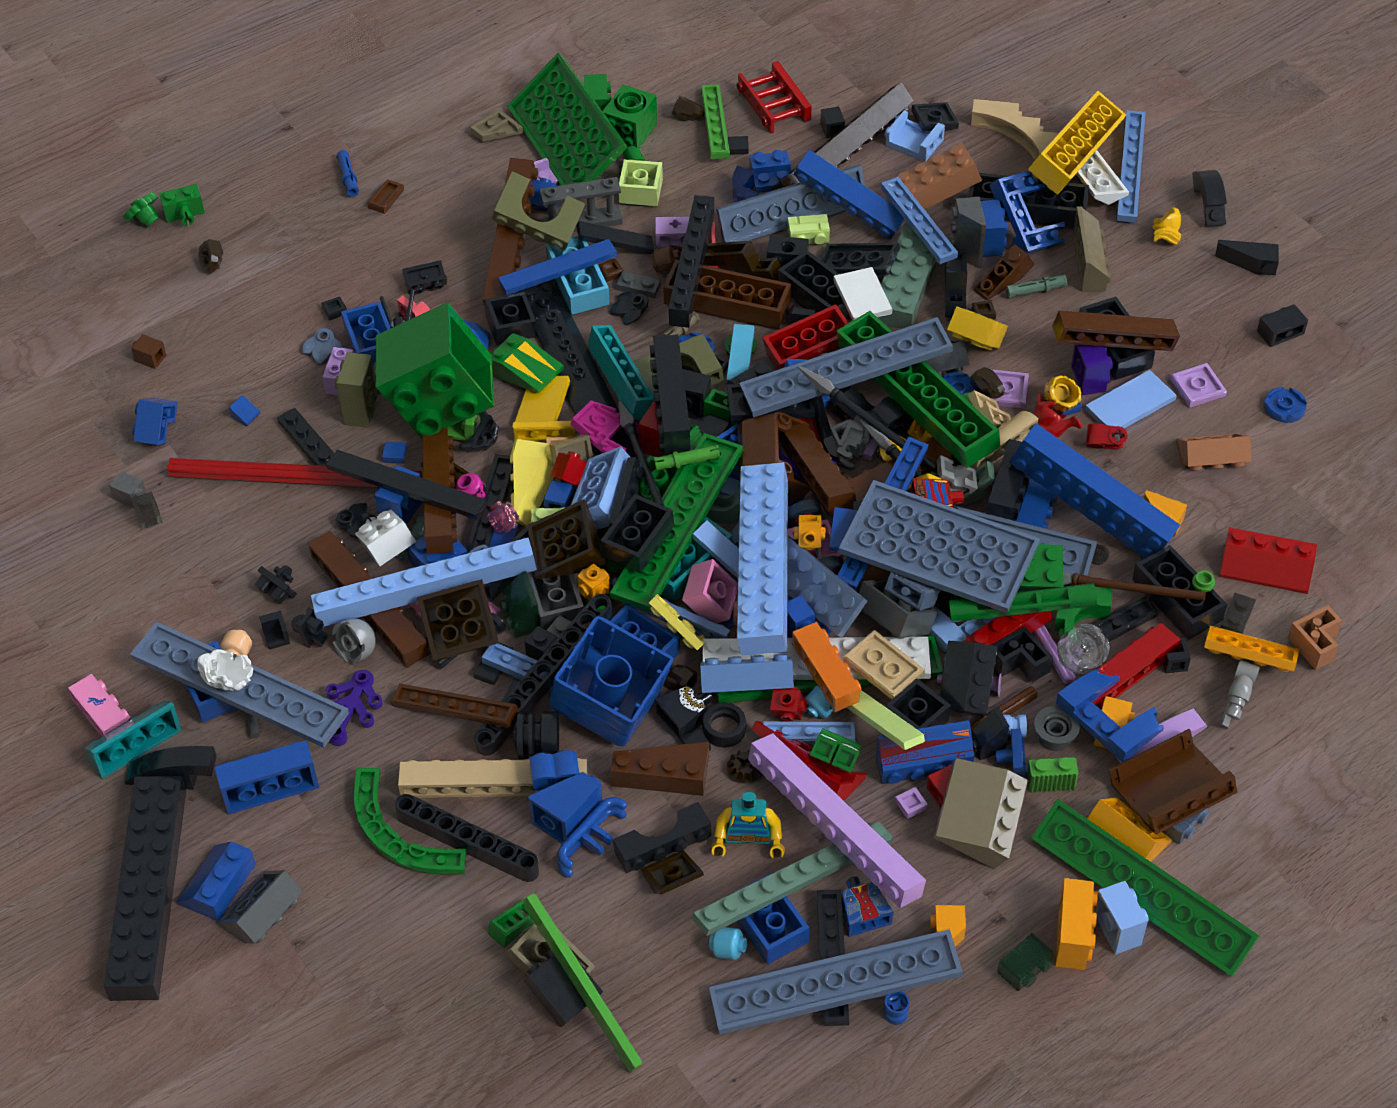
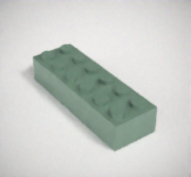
[878,223,943,329]

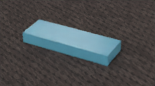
[727,324,755,383]

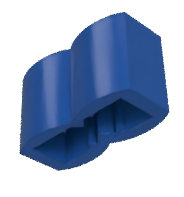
[529,750,579,791]

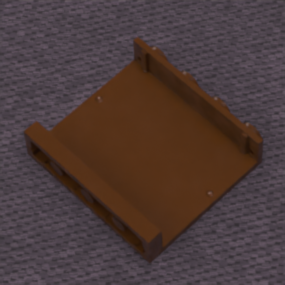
[1108,729,1238,835]

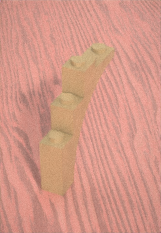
[971,99,1059,160]

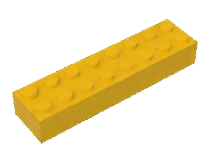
[1028,91,1126,195]

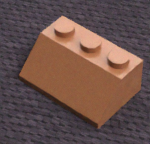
[1176,433,1251,470]

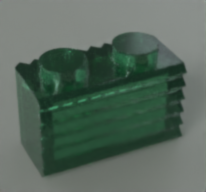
[997,933,1054,991]

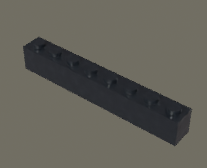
[668,195,715,328]

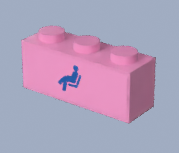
[68,674,131,737]

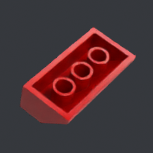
[1219,527,1317,594]

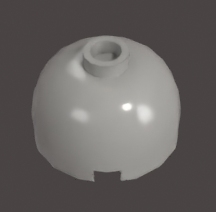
[332,618,375,664]

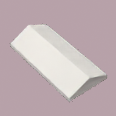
[1076,150,1129,205]

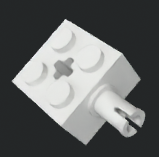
[355,509,416,566]

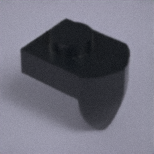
[786,302,815,325]

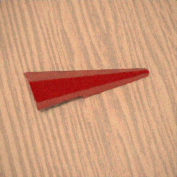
[752,721,867,800]

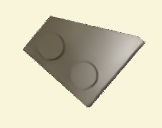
[470,109,523,142]

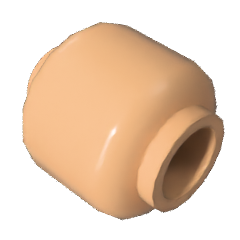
[220,630,252,657]

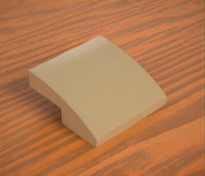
[968,390,1011,427]

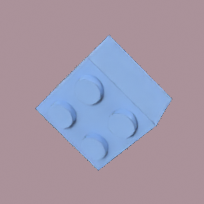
[1095,881,1149,955]

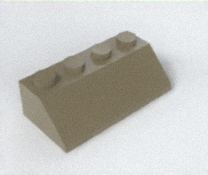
[1073,207,1111,292]

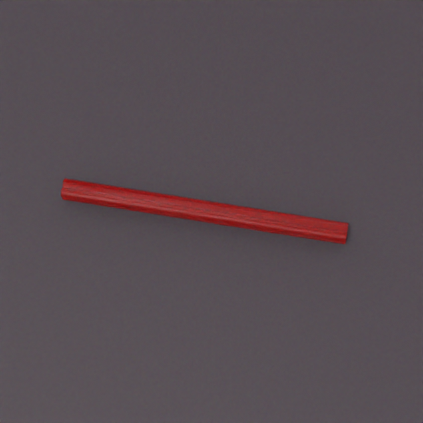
[167,458,423,488]

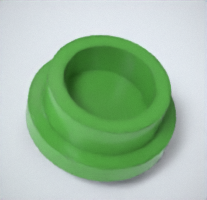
[1192,571,1215,592]

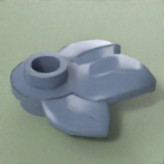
[303,328,343,365]

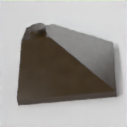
[527,499,606,579]
[417,579,499,662]

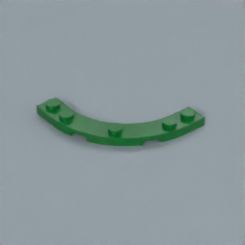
[354,768,467,875]

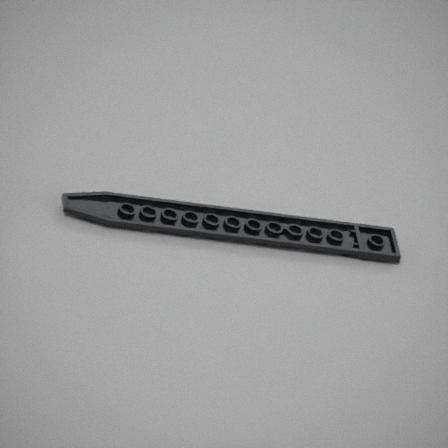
[516,279,639,463]

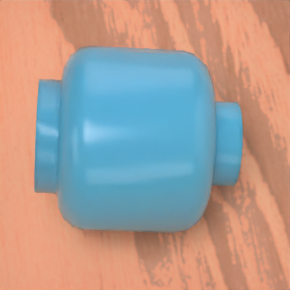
[805,686,834,719]
[709,927,747,960]

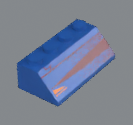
[876,720,974,784]

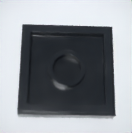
[911,102,959,132]

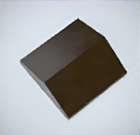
[641,850,704,895]

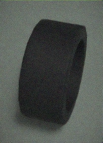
[702,702,746,748]

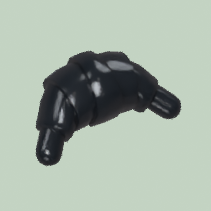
[459,410,499,451]

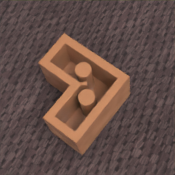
[1288,605,1342,670]

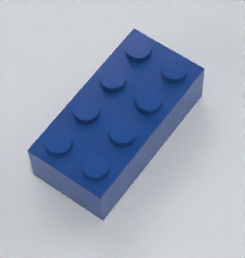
[215,740,319,815]

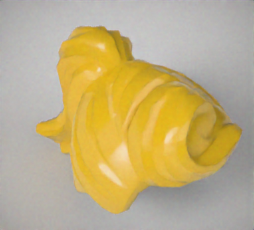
[1152,207,1181,245]

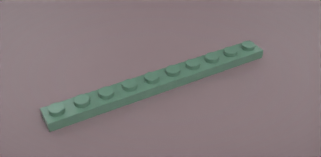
[692,822,894,936]

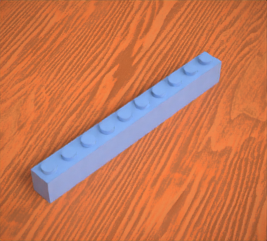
[311,538,537,627]

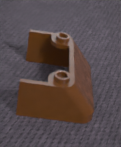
[737,412,811,506]

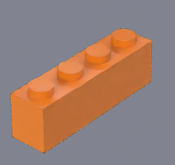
[792,622,862,712]

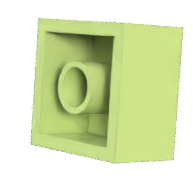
[619,159,663,206]

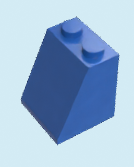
[528,772,603,844]

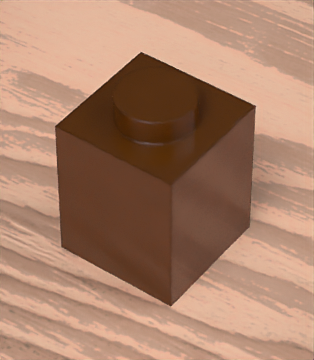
[131,334,167,369]

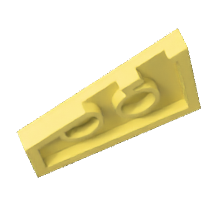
[649,594,707,650]

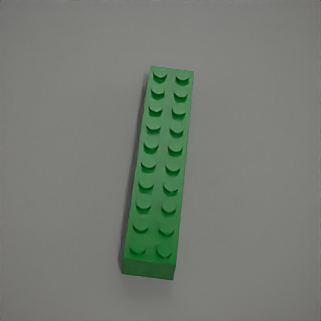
[837,311,1000,469]

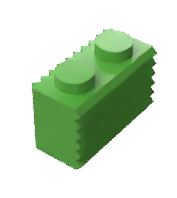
[1026,757,1078,793]

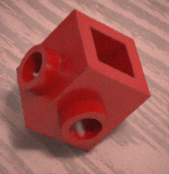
[770,688,807,722]

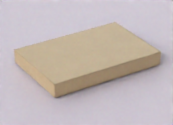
[843,630,925,699]

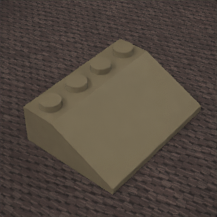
[934,758,1028,869]

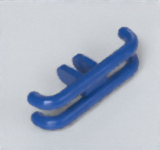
[557,797,627,878]

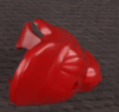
[1033,392,1082,438]

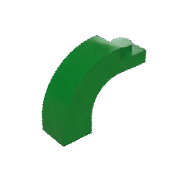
[1054,588,1113,651]

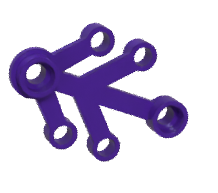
[325,670,383,746]

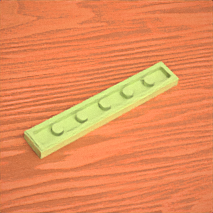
[846,691,925,750]

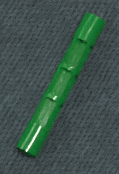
[949,583,1097,623]

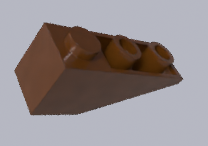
[974,244,1034,300]

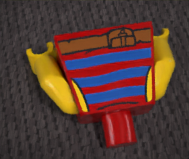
[907,473,964,508]

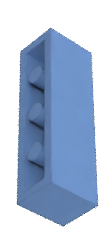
[700,654,794,693]

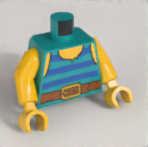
[711,792,785,858]

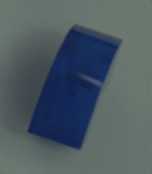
[732,166,759,202]

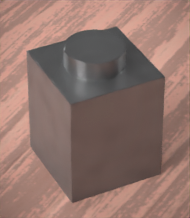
[109,471,147,508]

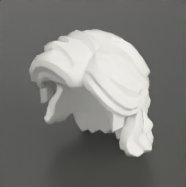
[197,649,253,691]

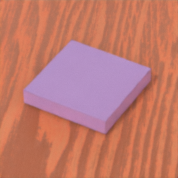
[1170,363,1227,408]
[989,369,1029,409]

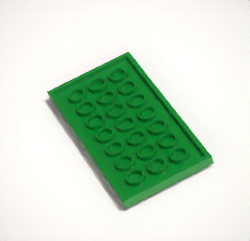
[507,53,628,186]

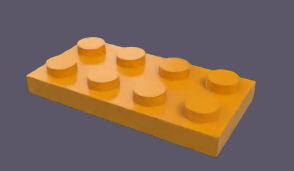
[1204,626,1299,672]

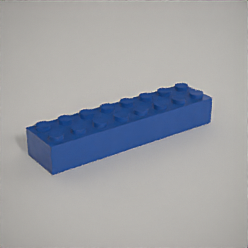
[1009,423,1180,559]

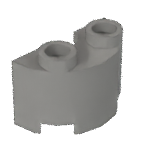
[937,455,978,494]

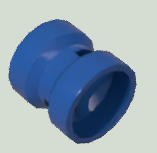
[884,991,910,1025]

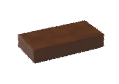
[367,179,404,214]

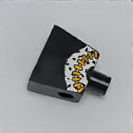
[655,686,713,741]

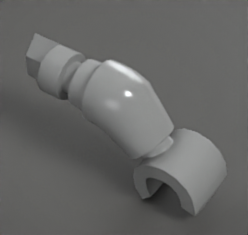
[1220,660,1260,729]

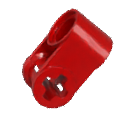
[1086,423,1128,450]

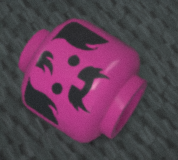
[455,473,487,499]

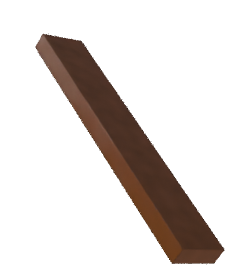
[390,683,519,728]

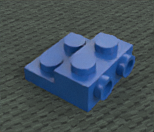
[749,150,791,193]

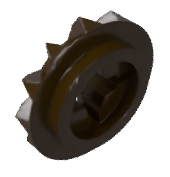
[727,749,762,783]

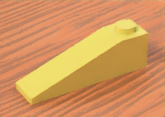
[510,439,554,528]

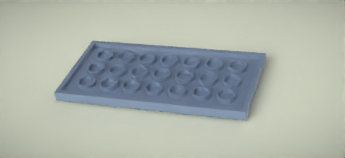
[839,480,1040,613]

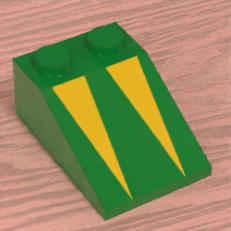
[491,333,564,394]

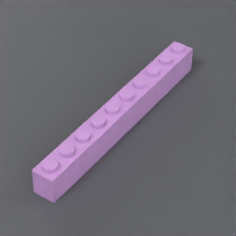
[748,733,926,908]

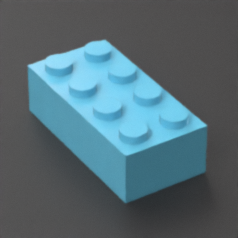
[545,236,610,315]

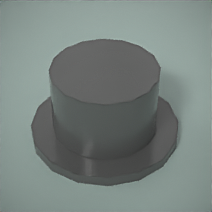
[1034,705,1080,751]

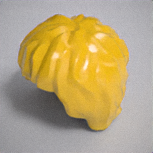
[1044,375,1081,412]

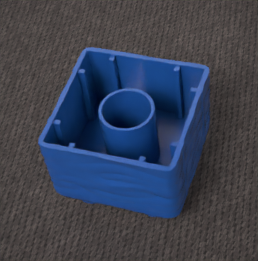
[549,616,673,746]

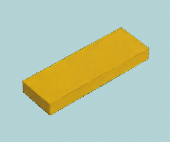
[513,421,577,441]

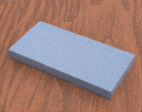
[1085,370,1177,429]

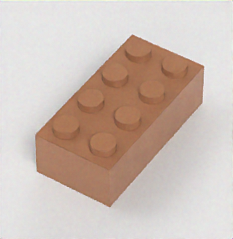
[892,143,982,210]

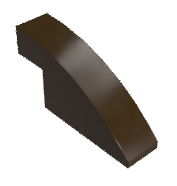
[704,240,781,281]

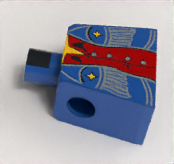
[841,876,893,937]

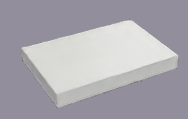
[834,267,892,321]

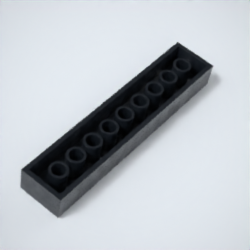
[104,776,186,1001]

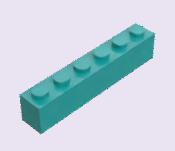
[588,325,654,421]

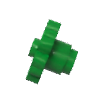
[122,192,159,227]

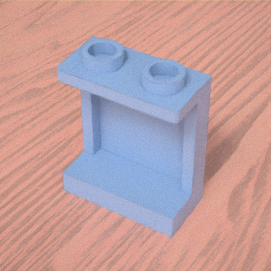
[884,110,945,162]

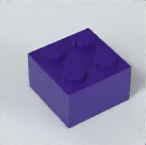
[1071,344,1113,395]

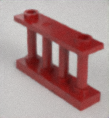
[736,61,812,133]

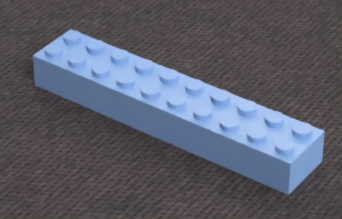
[737,462,788,655]

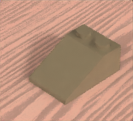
[503,922,595,976]

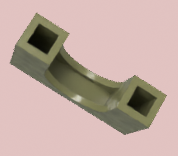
[492,171,585,251]
[633,334,724,395]

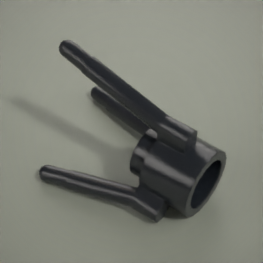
[380,289,415,328]

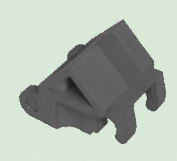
[824,415,871,470]

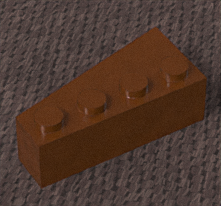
[610,742,709,796]

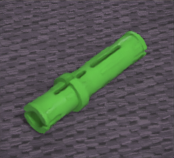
[654,444,720,471]

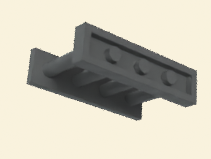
[540,177,623,232]

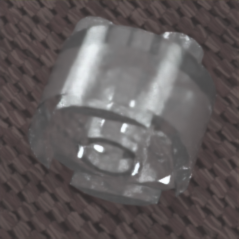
[1057,624,1110,674]

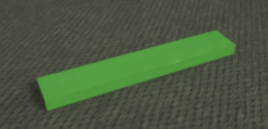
[701,84,730,159]

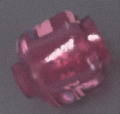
[487,501,519,534]

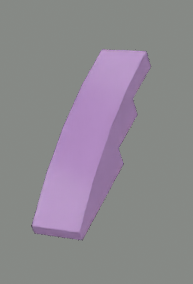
[1114,708,1207,763]

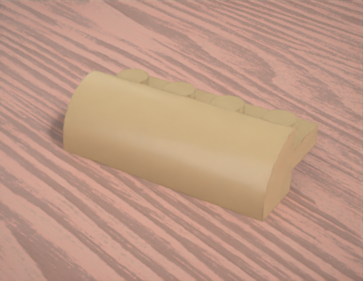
[970,411,1039,470]

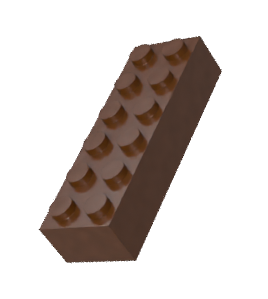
[663,259,791,329]

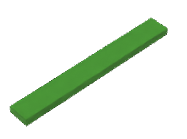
[523,893,642,1073]

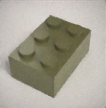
[335,352,379,428]

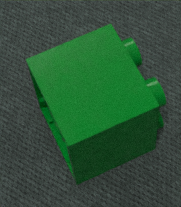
[376,302,494,439]

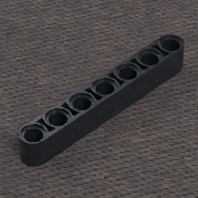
[395,794,539,882]

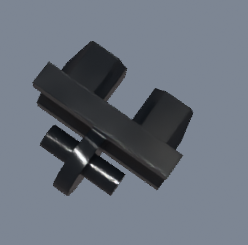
[255,565,297,604]
[291,607,328,648]

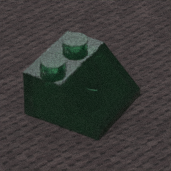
[500,571,540,638]

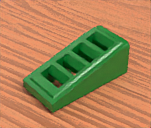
[488,899,533,947]

